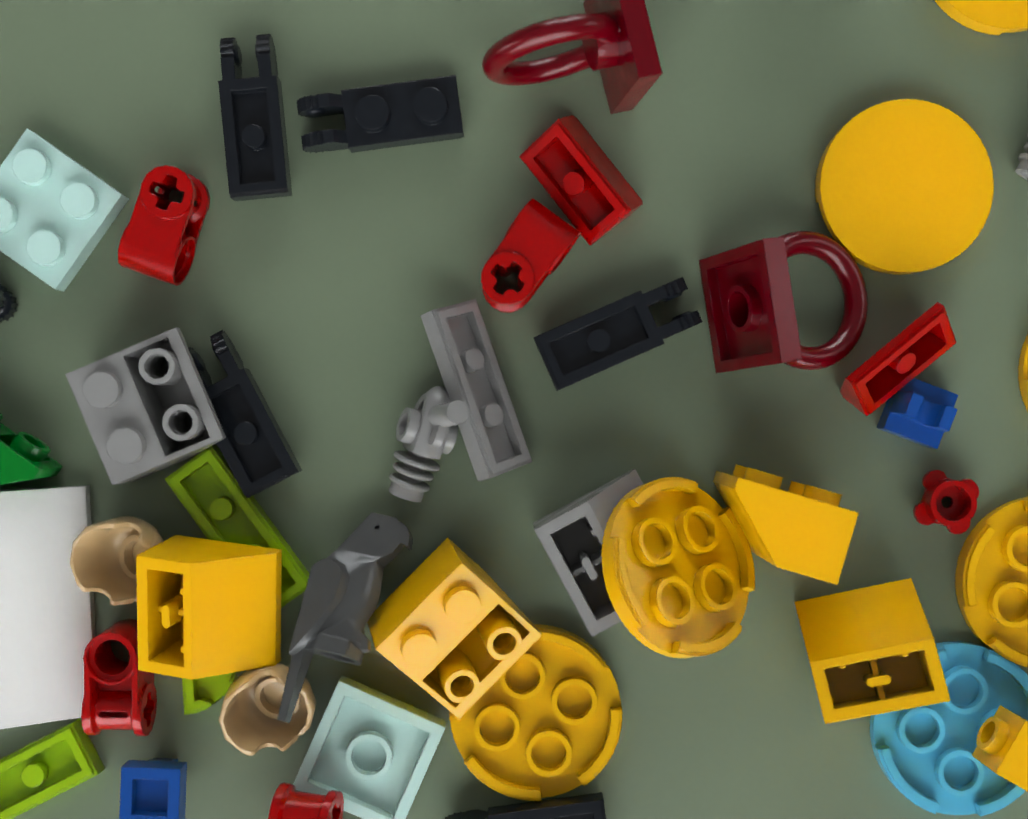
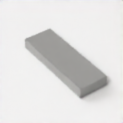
[421,299,532,482]

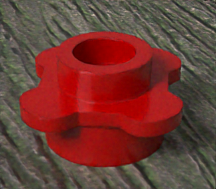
[913,470,979,534]

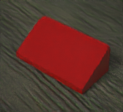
[519,115,643,246]
[840,302,956,416]

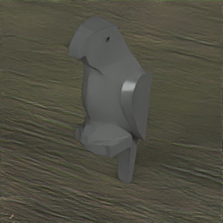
[277,512,413,723]

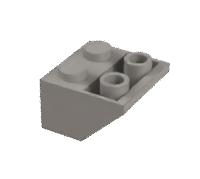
[65,327,226,485]
[533,469,643,637]

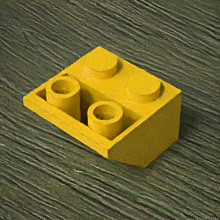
[713,464,859,585]
[136,535,282,680]
[367,537,542,719]
[795,578,951,724]

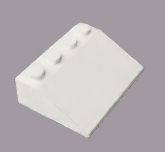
[0,486,96,729]

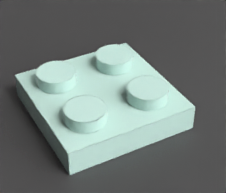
[0,128,129,292]
[293,675,447,819]

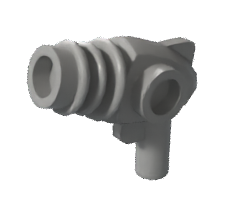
[388,386,469,502]

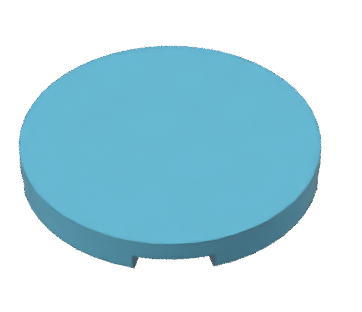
[870,641,1028,816]

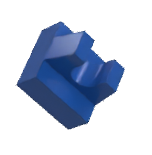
[876,378,958,449]
[119,758,187,819]

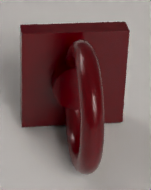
[482,0,662,114]
[699,231,868,373]

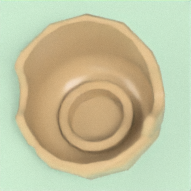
[70,516,164,606]
[219,663,317,756]

